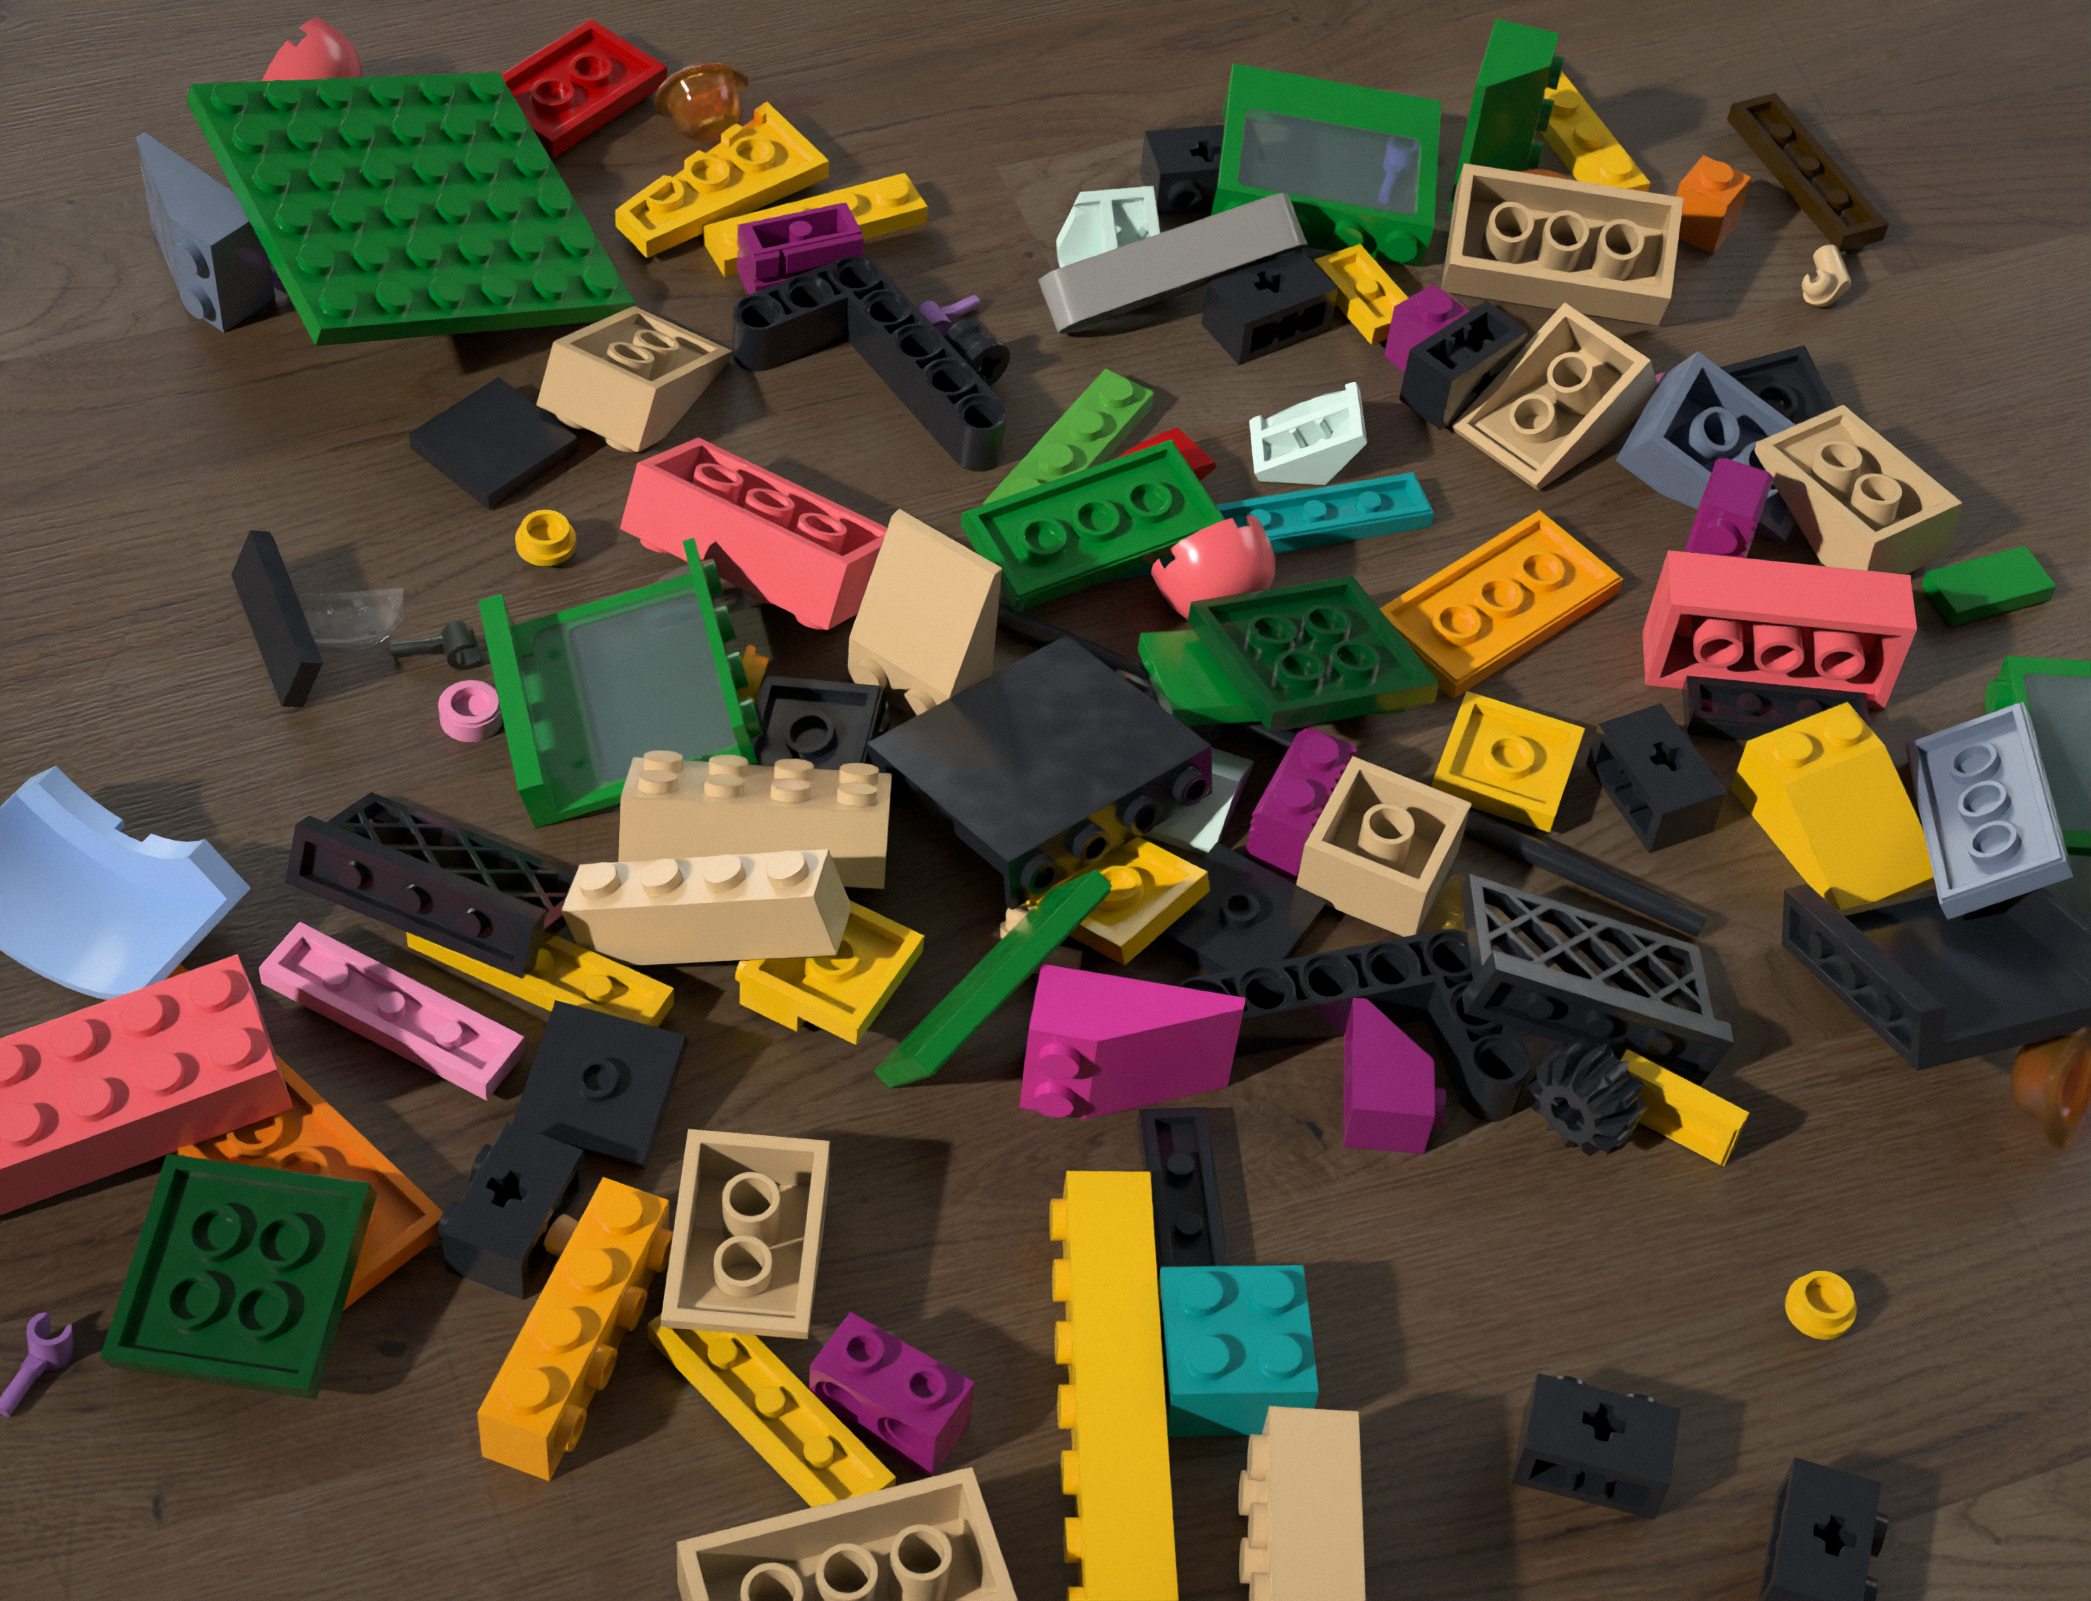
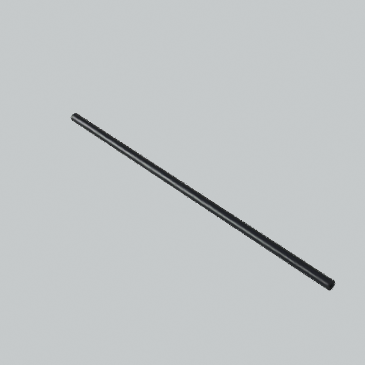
[997,601,1708,937]

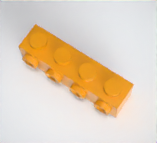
[477,1177,673,1482]

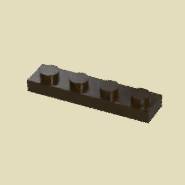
[1727,93,1889,252]

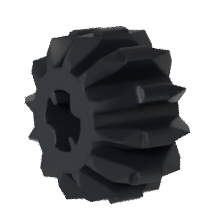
[1528,1036,1648,1156]

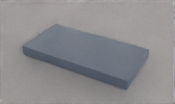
[1905,702,2074,920]

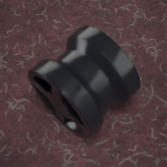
[944,318,1010,387]

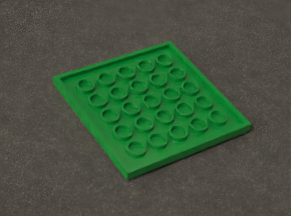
[186,72,635,346]

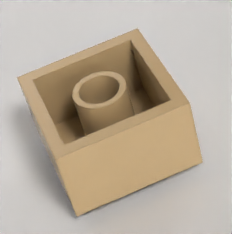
[1296,756,1472,937]

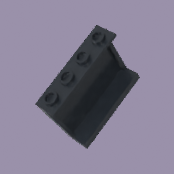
[867,635,1212,910]
[1782,884,2091,1071]

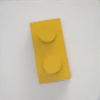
[1314,244,1408,345]

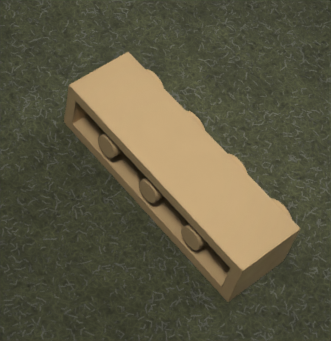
[561,849,852,966]

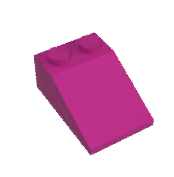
[1019,964,1245,1119]

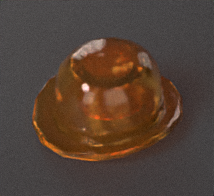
[653,62,749,142]
[2010,1026,2091,1150]

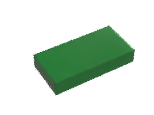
[1921,546,2057,627]

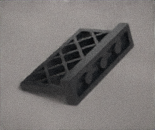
[285,792,576,979]
[1460,874,1734,1086]

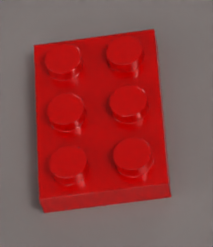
[501,19,667,158]

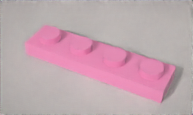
[259,922,526,1101]

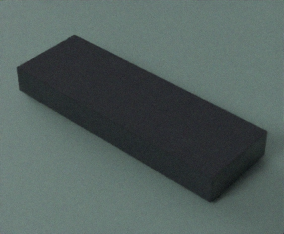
[231,530,323,707]
[1682,676,1871,741]
[1137,1107,1229,1282]

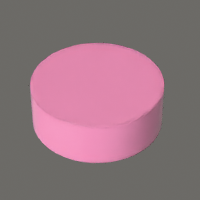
[438,680,503,742]

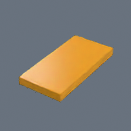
[1380,510,1623,700]

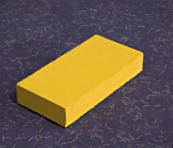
[1620,1049,1749,1166]

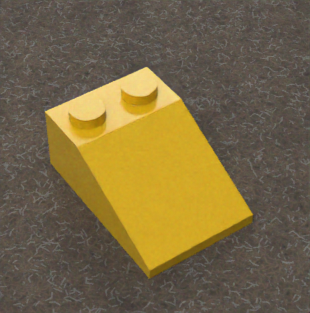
[1730,702,1935,911]

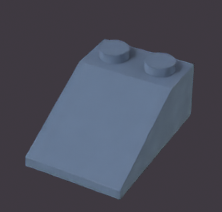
[136,132,275,333]
[1615,352,1796,544]

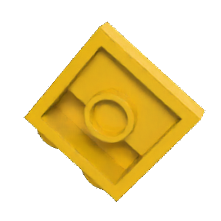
[735,900,924,1045]

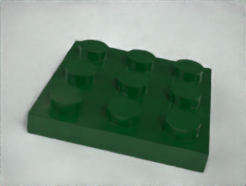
[1187,576,1439,733]
[100,1154,378,1400]

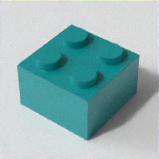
[1158,1265,1319,1437]

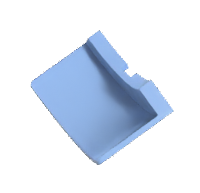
[0,766,251,1000]

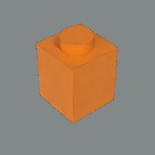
[1676,155,1751,254]

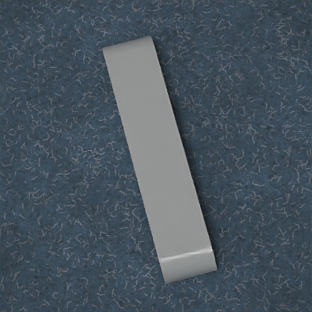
[1038,192,1307,334]

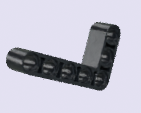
[732,256,1007,472]
[1177,929,1530,1122]

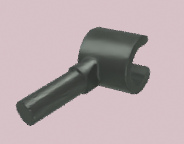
[390,621,482,670]

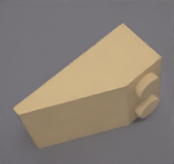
[1452,303,1658,491]
[536,306,732,452]
[1754,405,1962,575]
[847,509,1002,719]
[661,1129,830,1339]

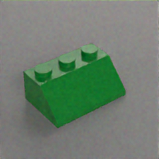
[1448,19,1565,212]

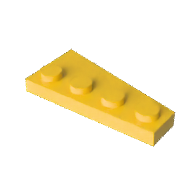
[615,101,829,258]

